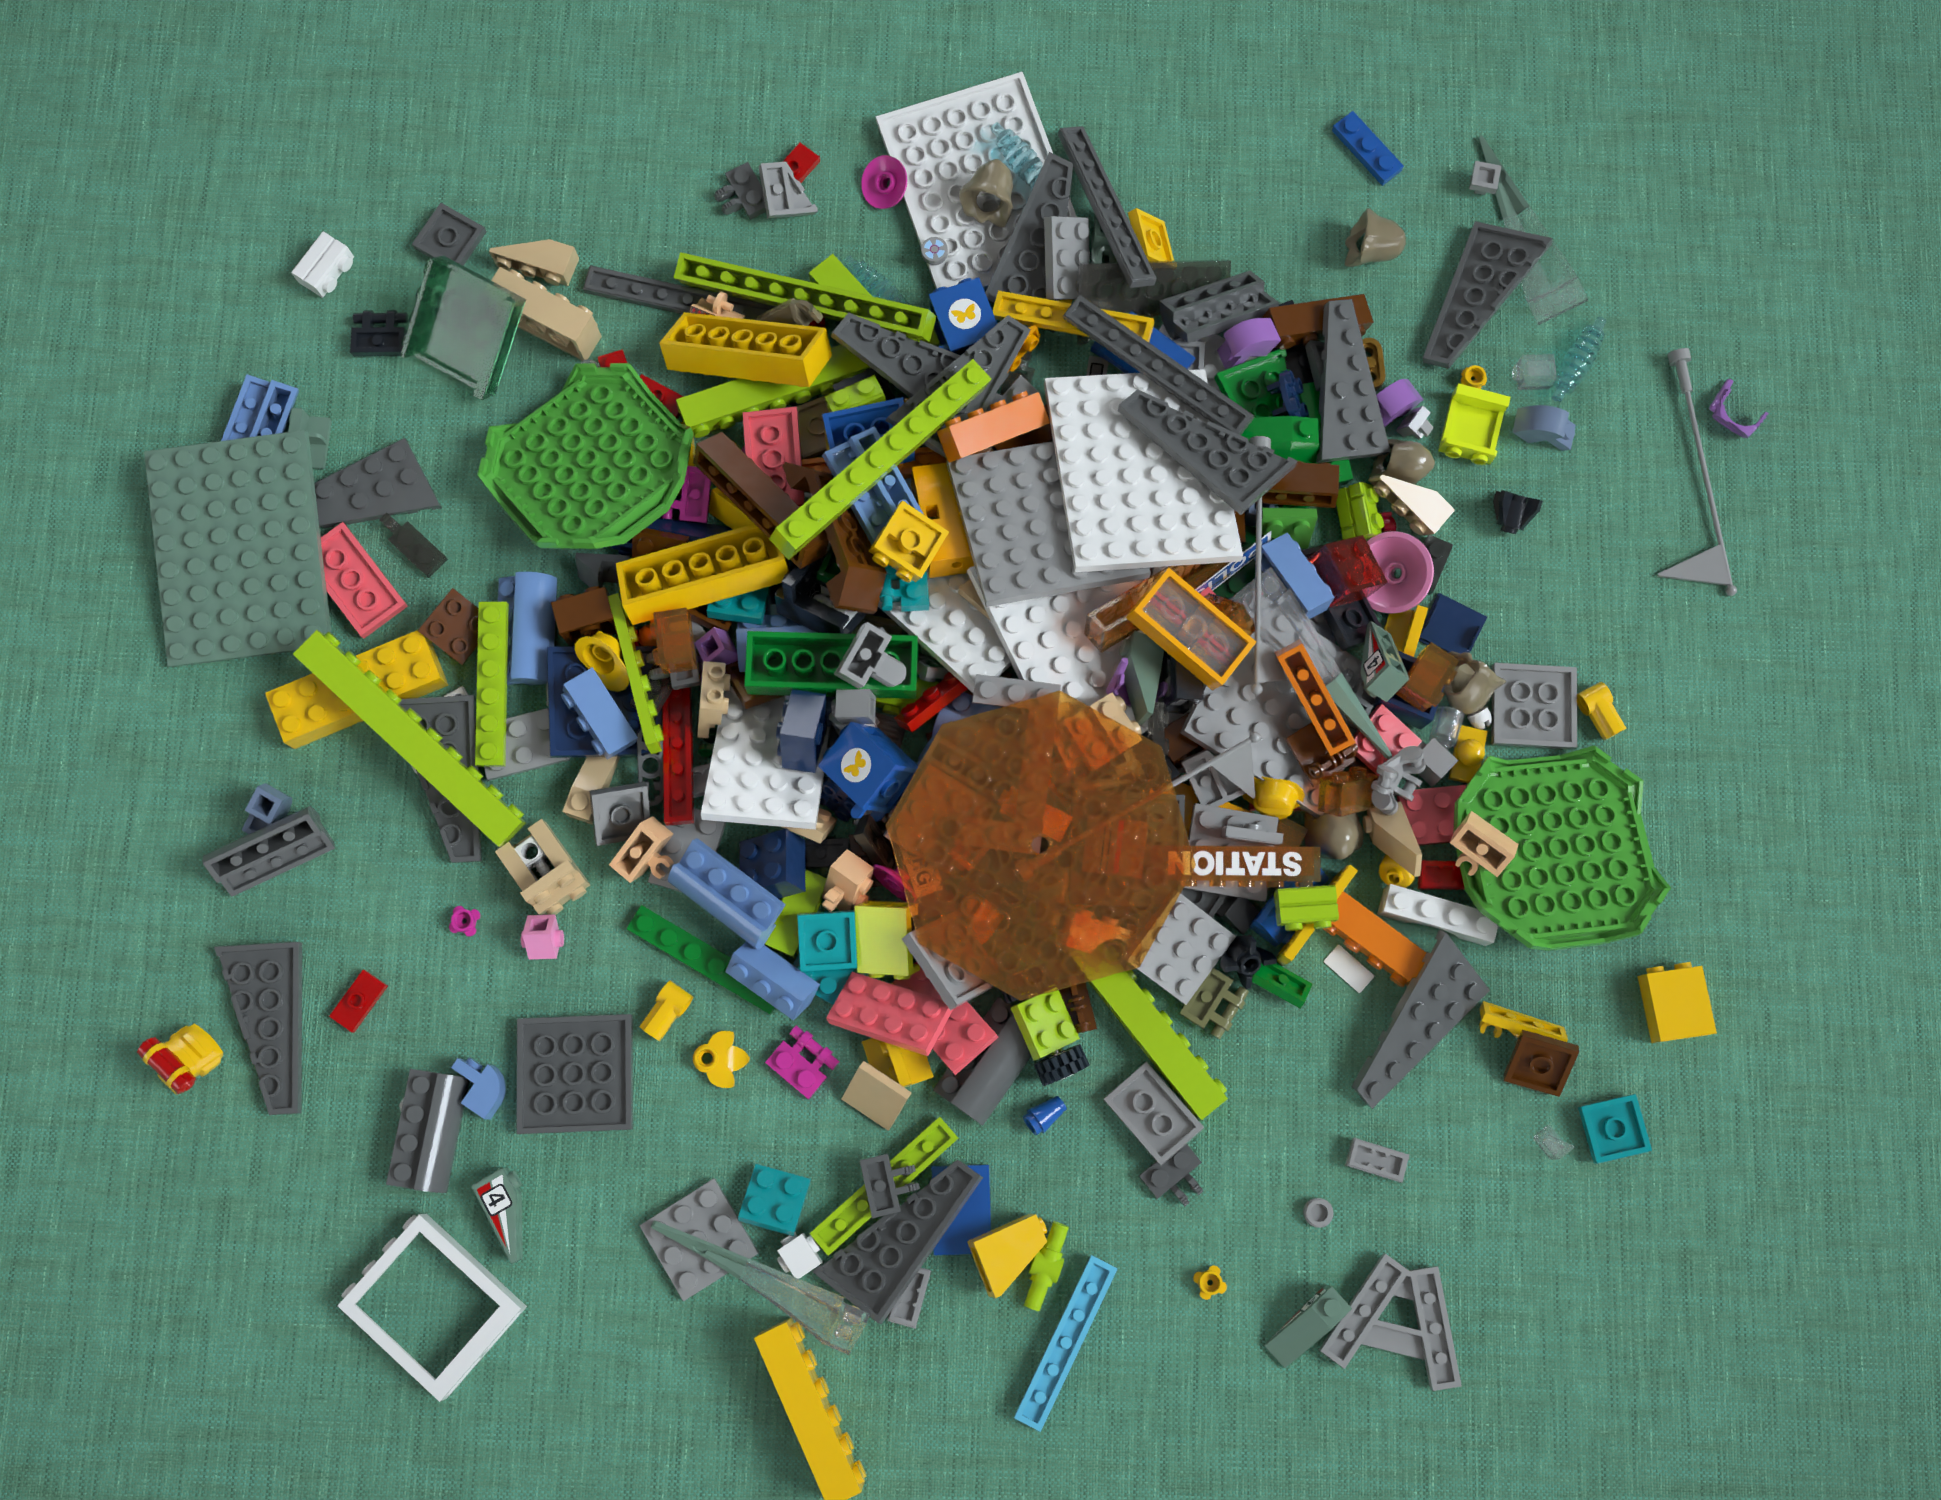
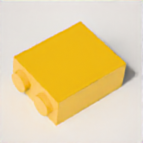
[1637,962,1717,1043]

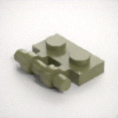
[1179,968,1249,1040]

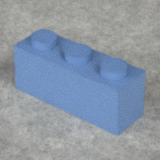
[1254,533,1335,624]
[561,667,638,760]
[726,941,820,1021]

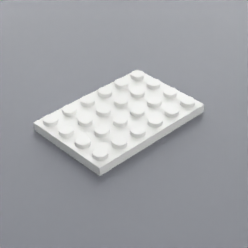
[701,685,831,830]

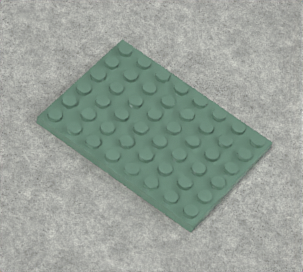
[144,430,331,667]

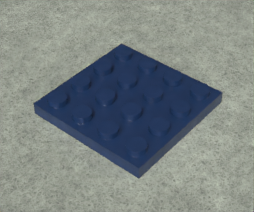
[547,646,662,758]

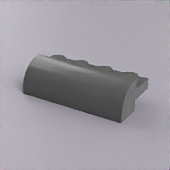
[1160,271,1279,343]
[202,806,335,897]
[933,997,1031,1126]
[386,1069,470,1193]

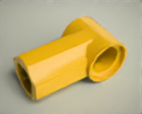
[1577,682,1627,741]
[639,980,694,1041]

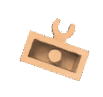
[1450,811,1519,877]
[609,816,674,883]
[822,849,874,912]

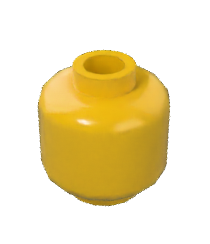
[1379,854,1415,888]

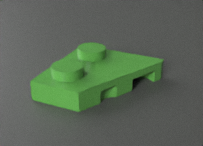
[1262,508,1318,549]

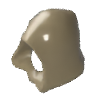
[959,159,1014,228]
[1345,208,1406,267]
[1369,439,1435,485]
[1443,651,1506,715]
[1304,803,1364,859]

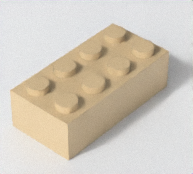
[484,267,602,362]

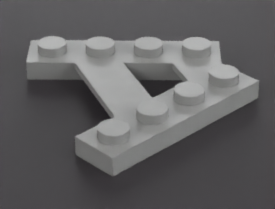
[1319,1253,1462,1391]

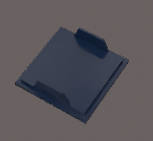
[1419,593,1487,655]

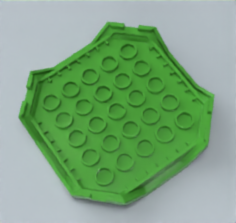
[477,363,694,549]
[1453,745,1671,951]

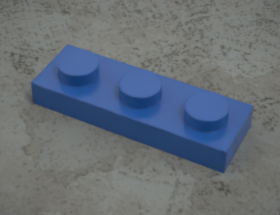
[1332,111,1404,186]

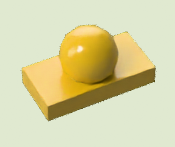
[1448,725,1488,784]

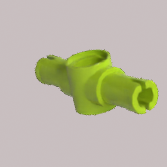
[1024,1221,1069,1311]

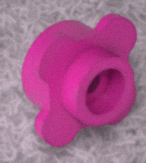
[449,906,481,937]

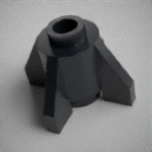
[1493,490,1543,534]
[1220,935,1277,990]

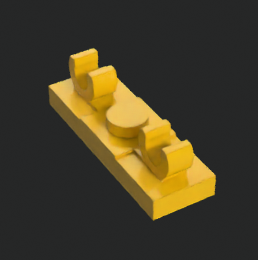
[1479,1001,1568,1042]

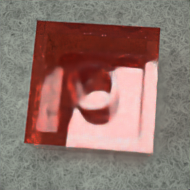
[1307,535,1388,608]

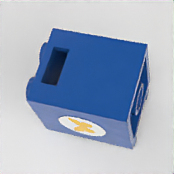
[929,277,997,356]
[818,722,922,822]

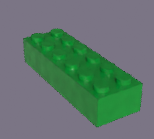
[745,631,918,699]

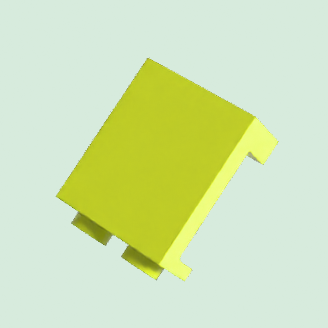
[1438,383,1511,465]
[855,900,920,980]

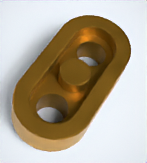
[1362,338,1386,391]

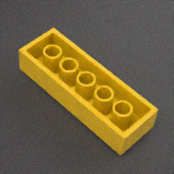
[659,312,832,387]
[616,524,791,625]
[265,630,449,749]
[754,1317,867,1500]

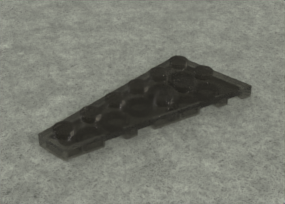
[1077,260,1231,346]

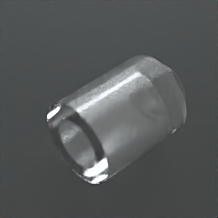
[1429,706,1465,750]

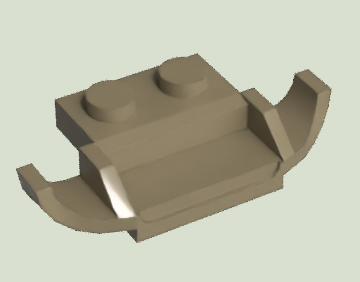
[756,297,823,326]

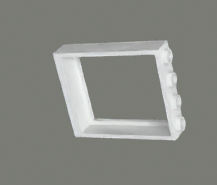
[338,1214,527,1402]

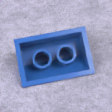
[822,397,916,464]
[1249,854,1329,947]

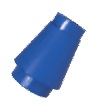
[1023,1096,1067,1135]

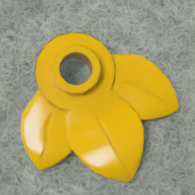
[693,1031,750,1088]

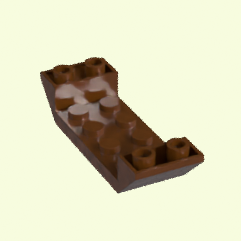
[782,462,887,614]

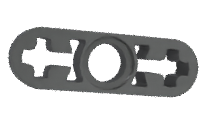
[636,727,664,806]

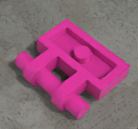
[661,466,711,523]
[765,1025,840,1099]

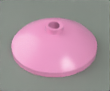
[1352,531,1434,614]

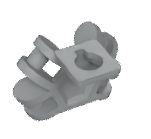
[1356,746,1426,815]

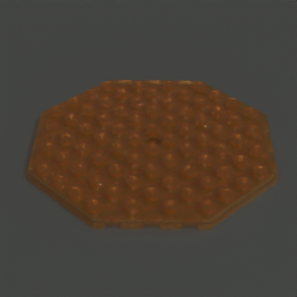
[886,690,1196,1001]

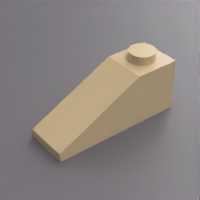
[562,756,620,825]
[1363,802,1422,877]

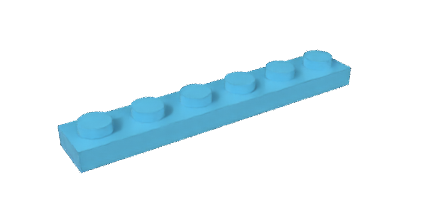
[1014,1255,1118,1432]

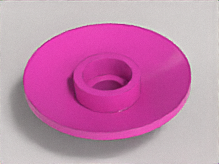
[861,155,907,209]
[872,864,918,903]

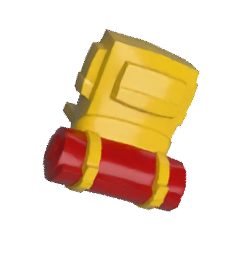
[137,1023,223,1095]

